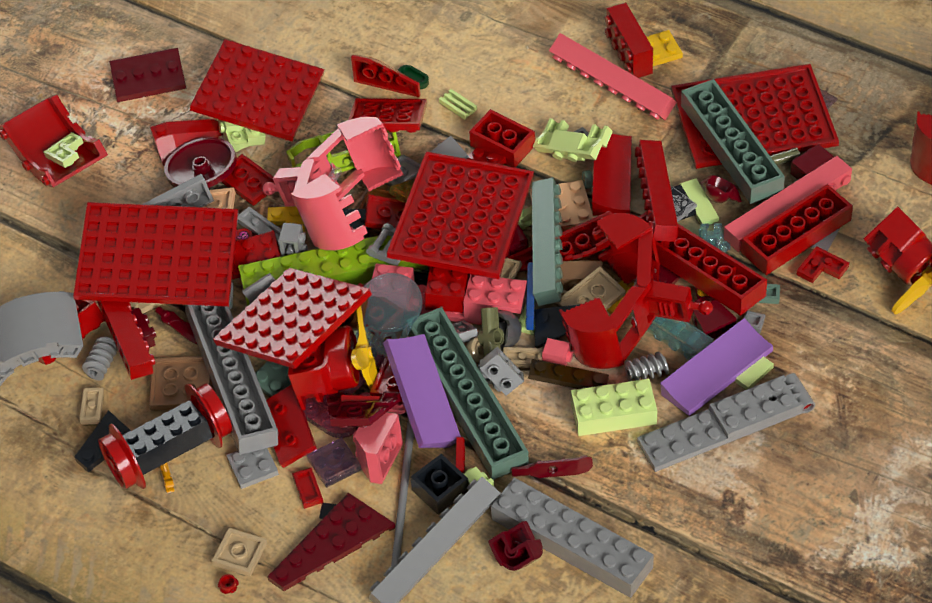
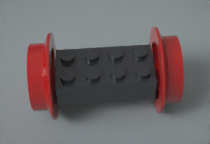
[98,383,233,490]

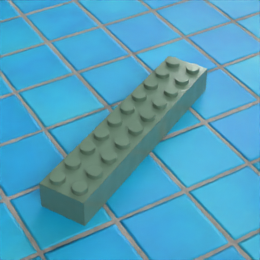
[406,307,529,480]

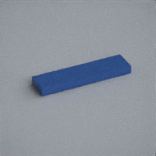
[526,262,535,330]

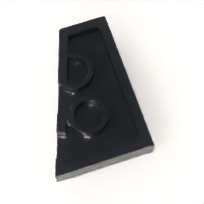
[534,304,580,348]
[75,410,131,472]

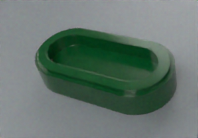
[398,65,429,89]

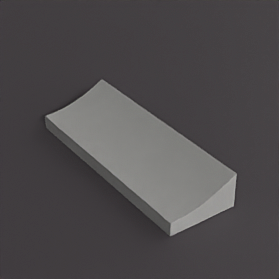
[142,174,214,207]

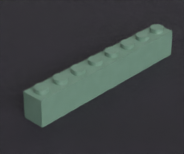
[532,177,563,306]

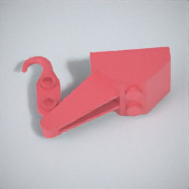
[353,392,406,484]

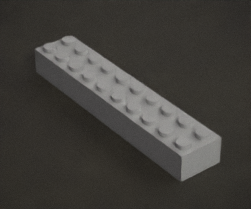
[185,305,278,455]

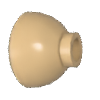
[465,337,484,364]

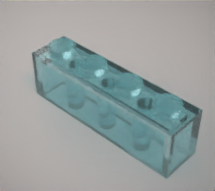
[647,317,713,360]

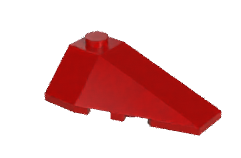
[351,55,421,98]
[150,119,223,166]

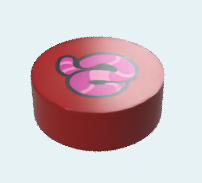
[236,228,253,241]

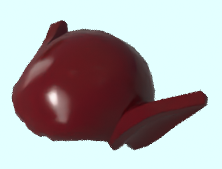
[700,175,742,203]

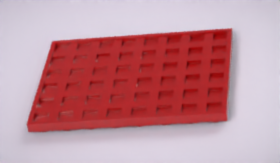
[73,202,239,307]

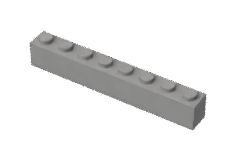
[369,477,500,603]

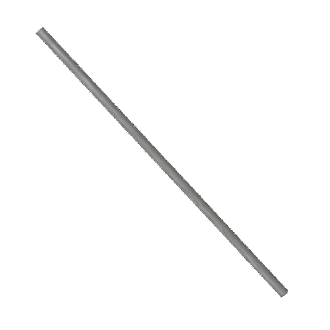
[391,418,414,568]

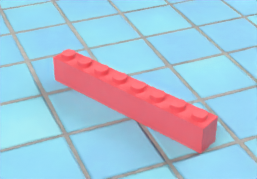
[549,33,677,120]
[723,156,852,252]

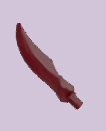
[155,306,198,345]

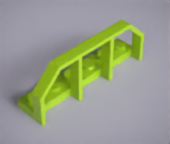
[286,130,401,174]

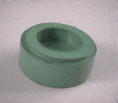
[582,170,593,189]

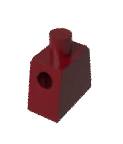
[692,298,737,345]

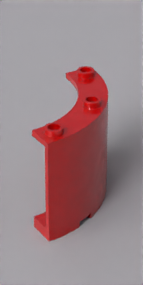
[0,94,108,188]

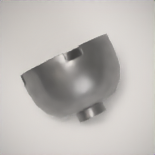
[498,310,522,350]

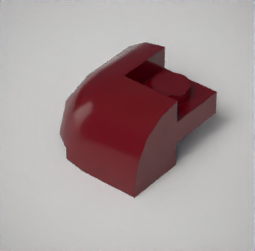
[488,521,543,571]

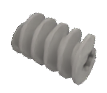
[82,337,118,381]
[625,352,669,381]

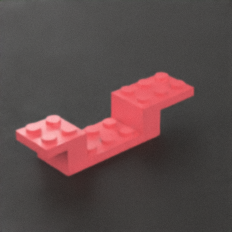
[369,264,527,325]

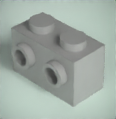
[279,223,308,256]
[479,346,524,396]

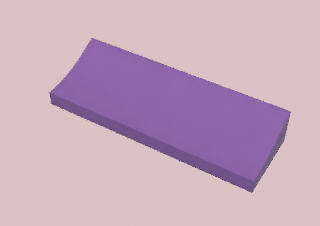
[660,318,773,416]
[383,334,461,448]

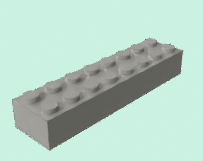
[491,477,654,598]

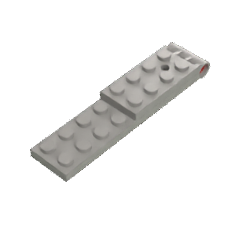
[637,373,815,472]

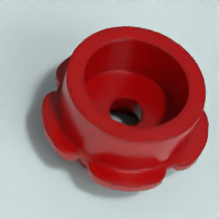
[218,574,239,594]

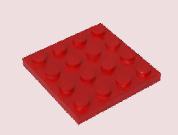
[348,98,427,133]

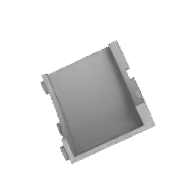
[0,291,83,386]

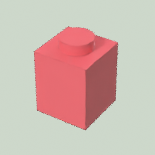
[542,338,573,366]

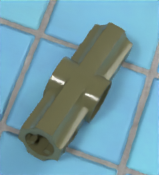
[478,307,504,357]

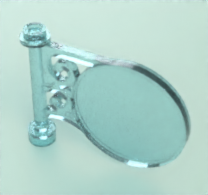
[355,273,423,358]

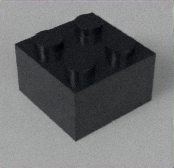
[410,454,469,515]

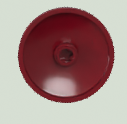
[164,137,237,188]

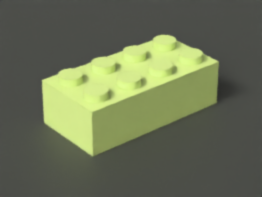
[571,379,657,436]

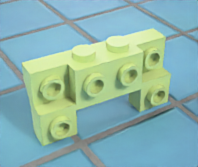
[533,118,613,162]
[216,119,266,152]

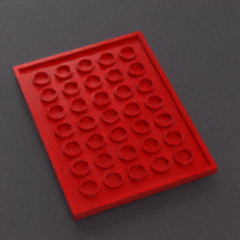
[671,64,839,169]
[387,151,534,279]

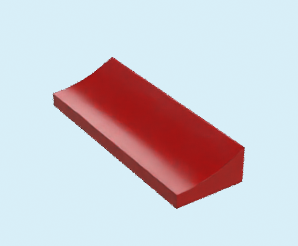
[592,134,632,216]

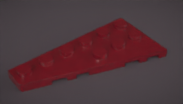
[267,493,396,591]

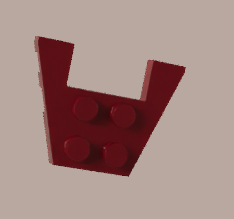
[326,391,402,428]

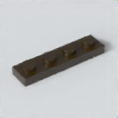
[528,359,609,389]

